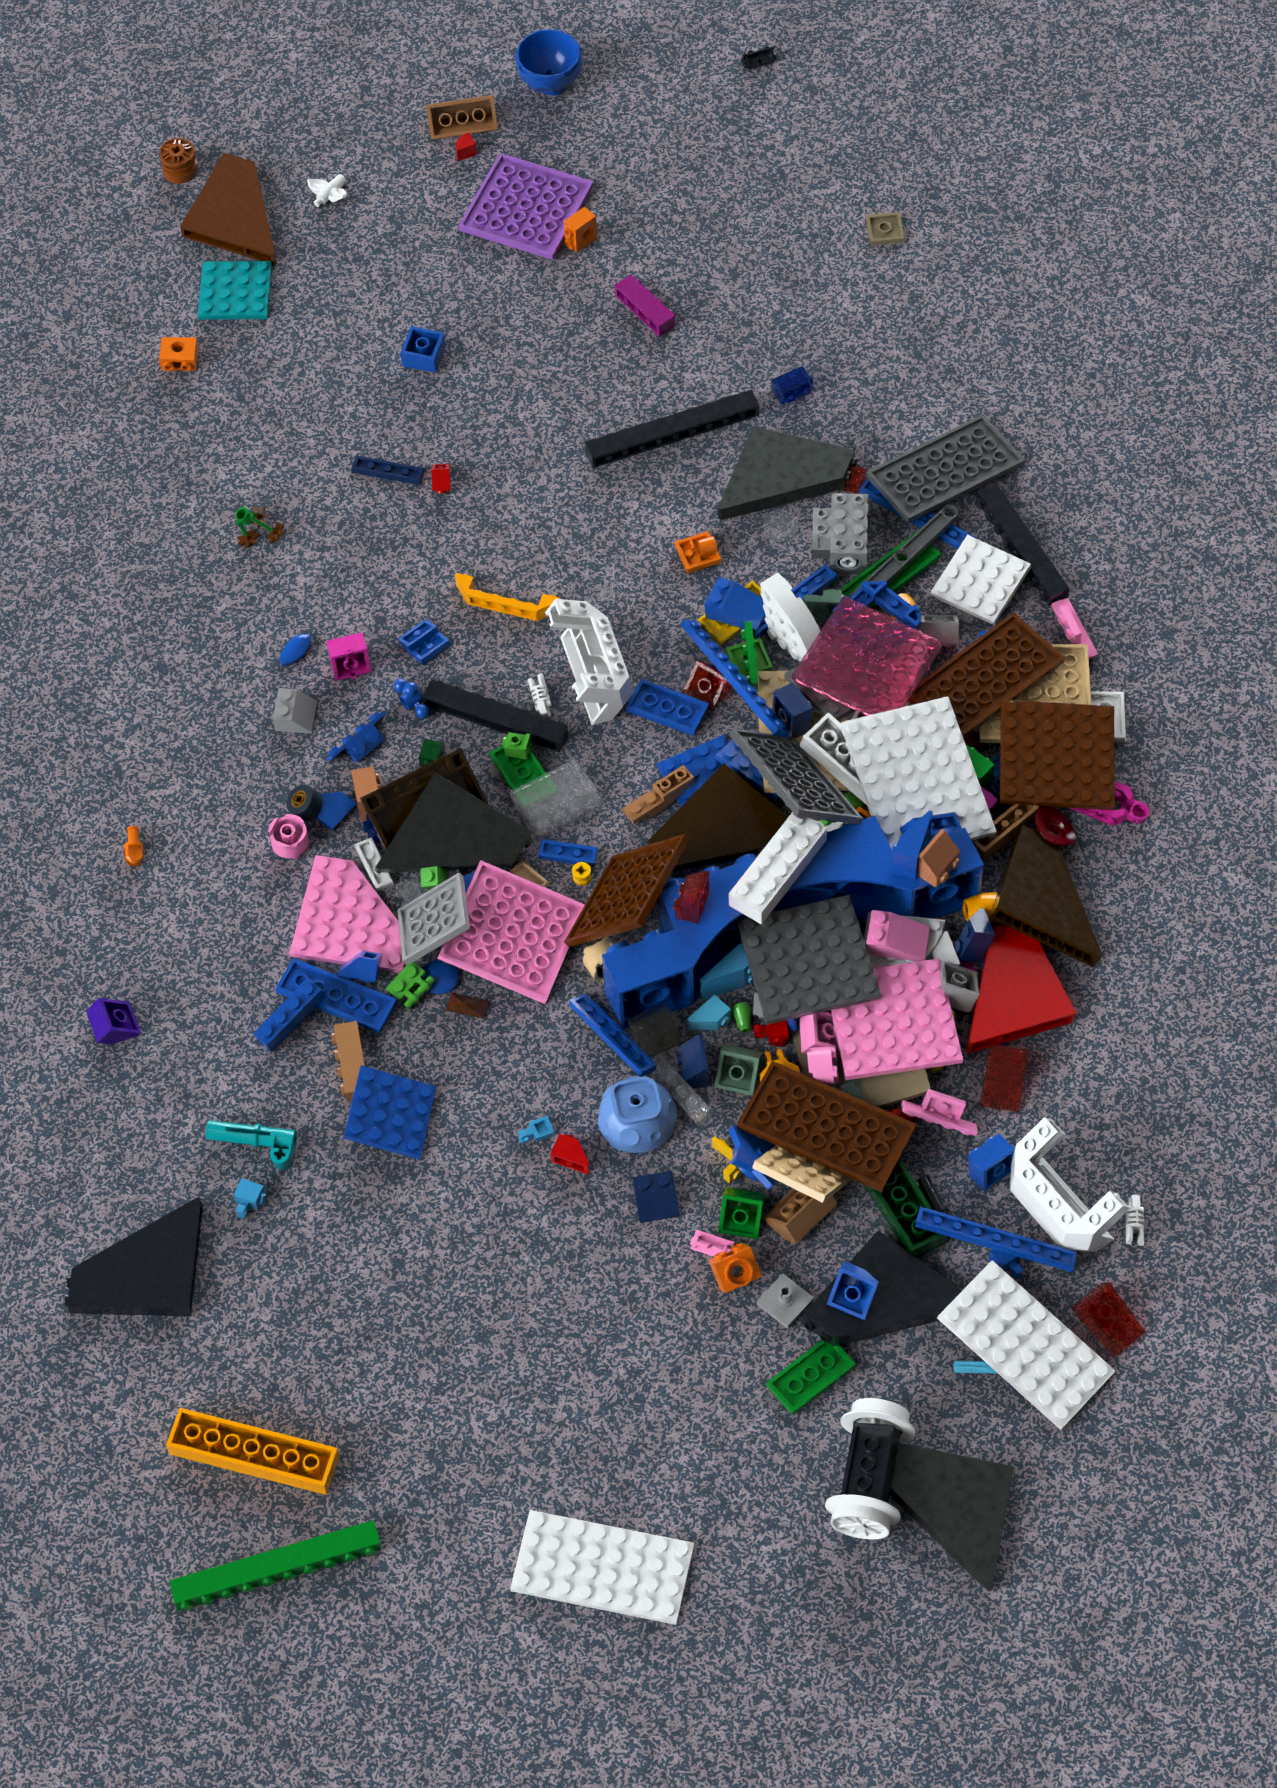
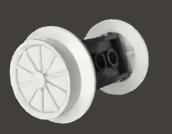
[825,1398,916,1539]

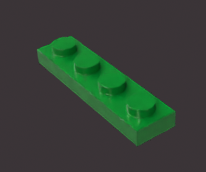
[741,621,758,692]

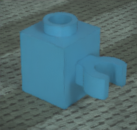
[233,1178,267,1219]

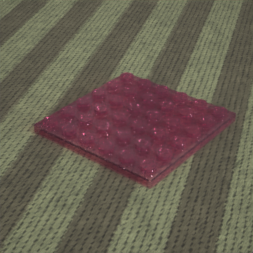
[791,596,943,716]

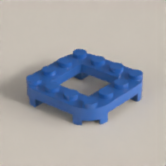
[831,580,921,664]

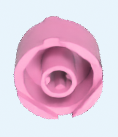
[269,814,309,859]
[807,1046,839,1086]

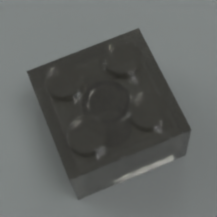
[627,1004,682,1058]

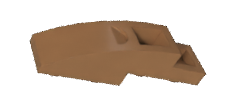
[622,765,694,825]

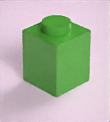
[421,866,449,890]

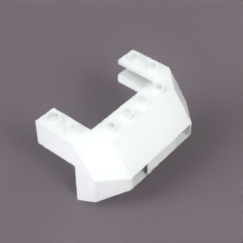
[545,599,633,725]
[1010,1117,1130,1252]

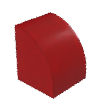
[456,133,477,161]

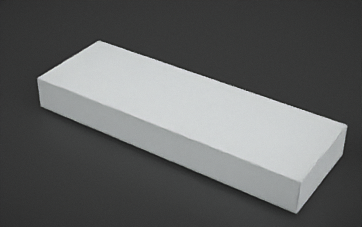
[354,837,394,892]

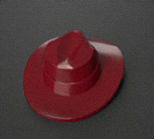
[1035,807,1076,845]

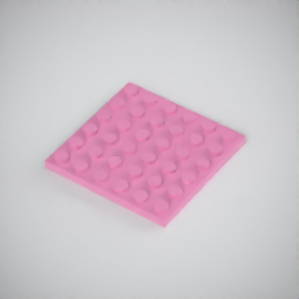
[438,860,585,1004]
[830,958,963,1080]

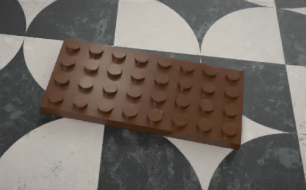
[905,612,1066,739]
[737,1061,917,1192]

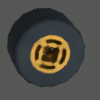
[286,784,323,821]

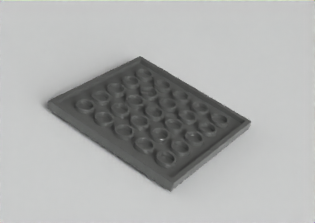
[736,895,881,1025]

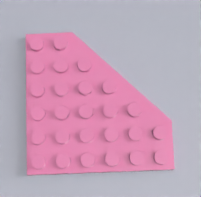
[289,855,405,973]

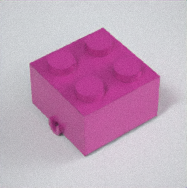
[326,632,371,681]

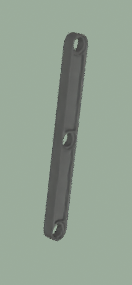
[846,505,958,601]

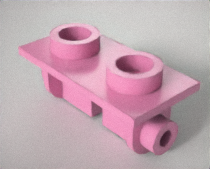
[690,1230,734,1256]

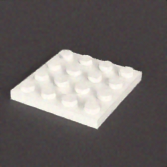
[930,535,1031,625]

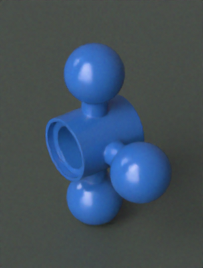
[394,678,430,719]

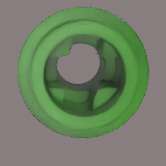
[732,1002,752,1033]

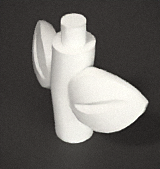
[307,174,347,207]

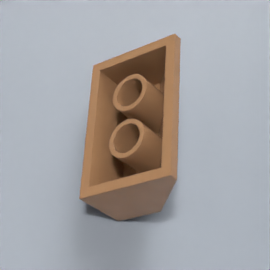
[762,1188,837,1244]

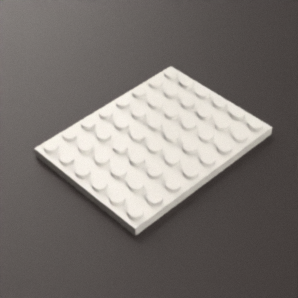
[840,697,997,849]

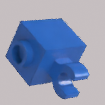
[988,1249,1023,1280]

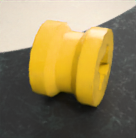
[572,862,591,886]

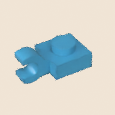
[518,1116,555,1144]

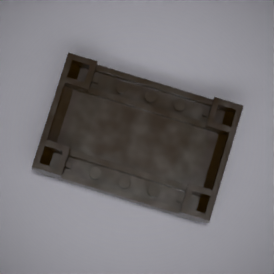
[360,748,489,851]

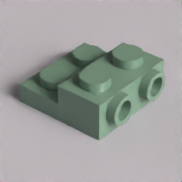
[804,589,845,623]

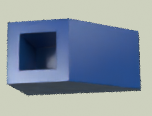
[338,951,382,983]

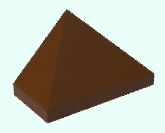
[446,993,489,1019]

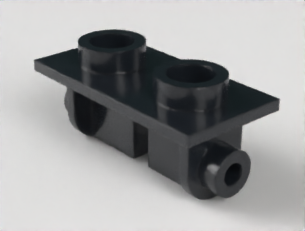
[741,46,777,70]

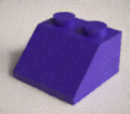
[86,998,141,1045]

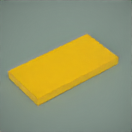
[697,581,762,646]

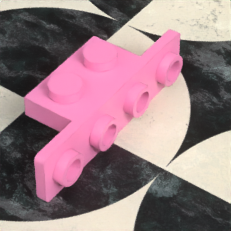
[1051,598,1098,659]
[901,1089,978,1136]

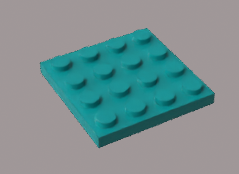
[198,261,272,320]

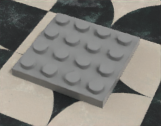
[397,873,470,965]

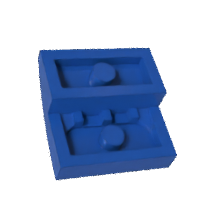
[398,619,451,665]

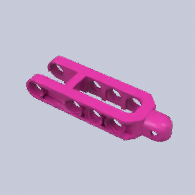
[1067,781,1149,826]

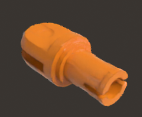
[124,826,143,866]

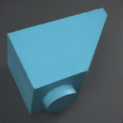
[687,995,731,1030]

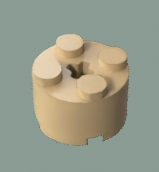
[583,937,616,983]

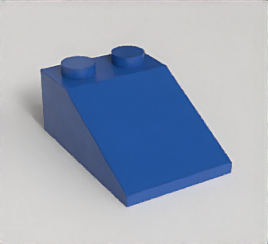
[704,577,766,633]
[890,810,933,879]

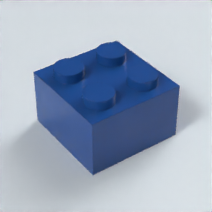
[400,326,446,373]
[968,1133,1015,1192]

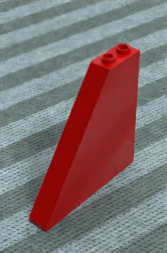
[966,924,1076,1054]

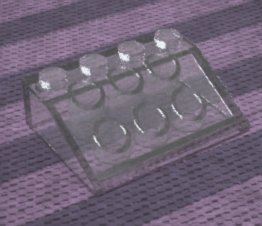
[509,759,604,841]

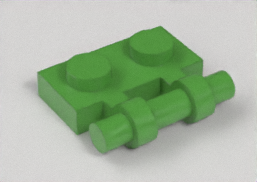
[386,962,435,1009]

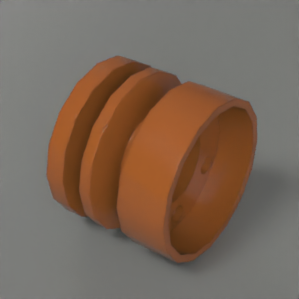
[159,138,198,184]

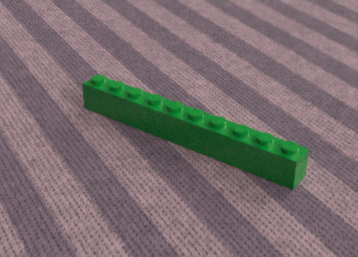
[169,1520,382,1611]

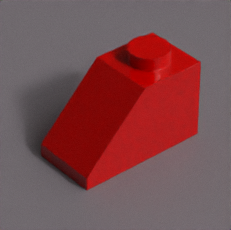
[431,463,451,494]
[550,1133,590,1174]

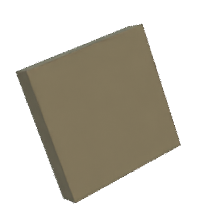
[866,212,905,246]

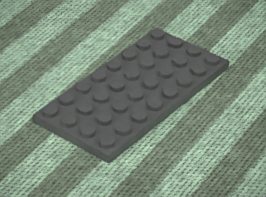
[866,414,1025,523]
[730,728,863,825]

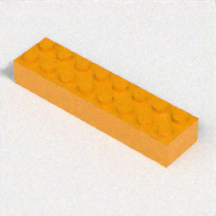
[166,1408,340,1495]

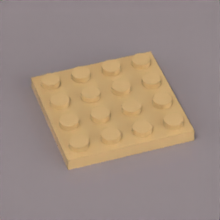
[752,1145,853,1203]

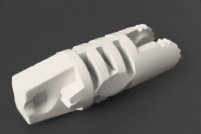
[528,673,552,718]
[1125,1195,1144,1246]

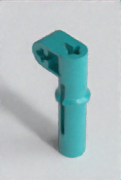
[205,1120,297,1170]

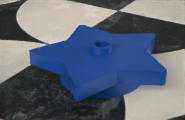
[728,1125,776,1190]

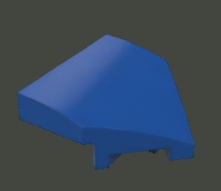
[315,792,357,831]

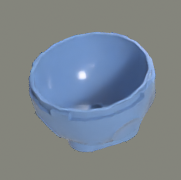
[598,1076,677,1153]

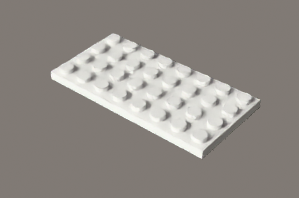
[937,1261,1115,1430]
[510,1510,694,1625]

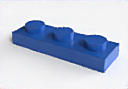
[538,839,598,867]

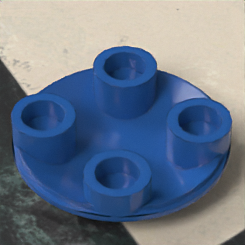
[422,960,459,994]

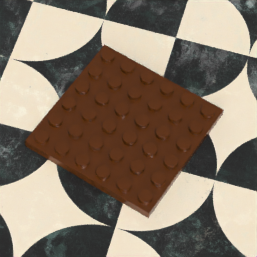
[999,699,1115,810]
[564,834,690,947]

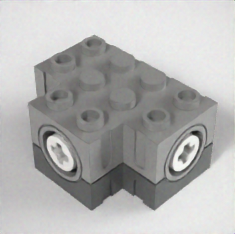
[812,493,868,574]

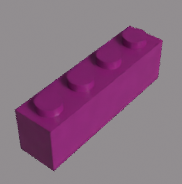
[615,274,676,337]

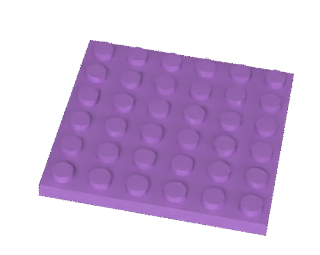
[458,153,594,260]

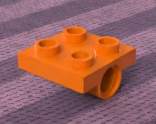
[674,531,721,574]

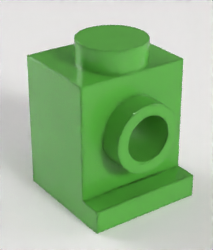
[502,732,531,760]

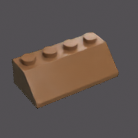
[426,95,498,139]

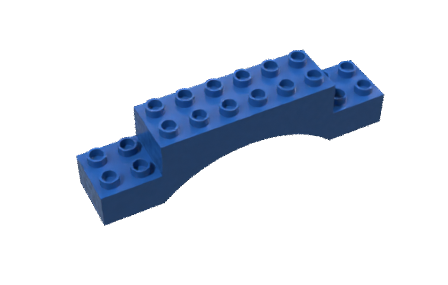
[602,816,984,1030]

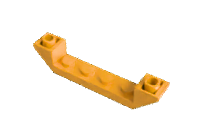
[455,573,560,621]

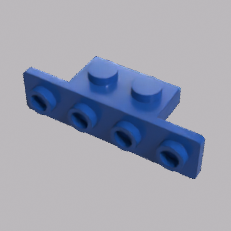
[325,711,386,763]

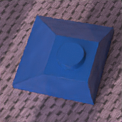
[827,1262,879,1320]

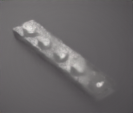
[651,1053,714,1126]

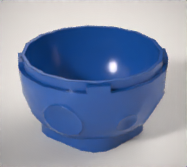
[515,29,583,96]

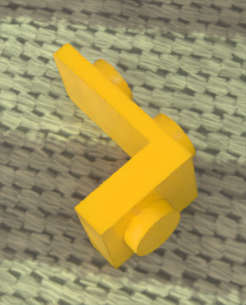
[712,1136,742,1183]

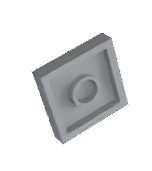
[757,1274,814,1329]

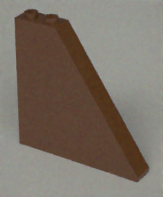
[180,153,277,265]

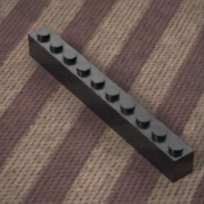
[585,389,759,468]

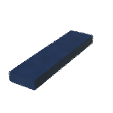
[351,455,425,485]

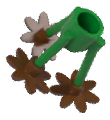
[235,506,284,548]

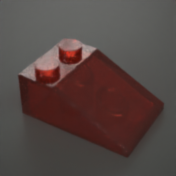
[980,1044,1029,1112]
[1071,1282,1145,1357]

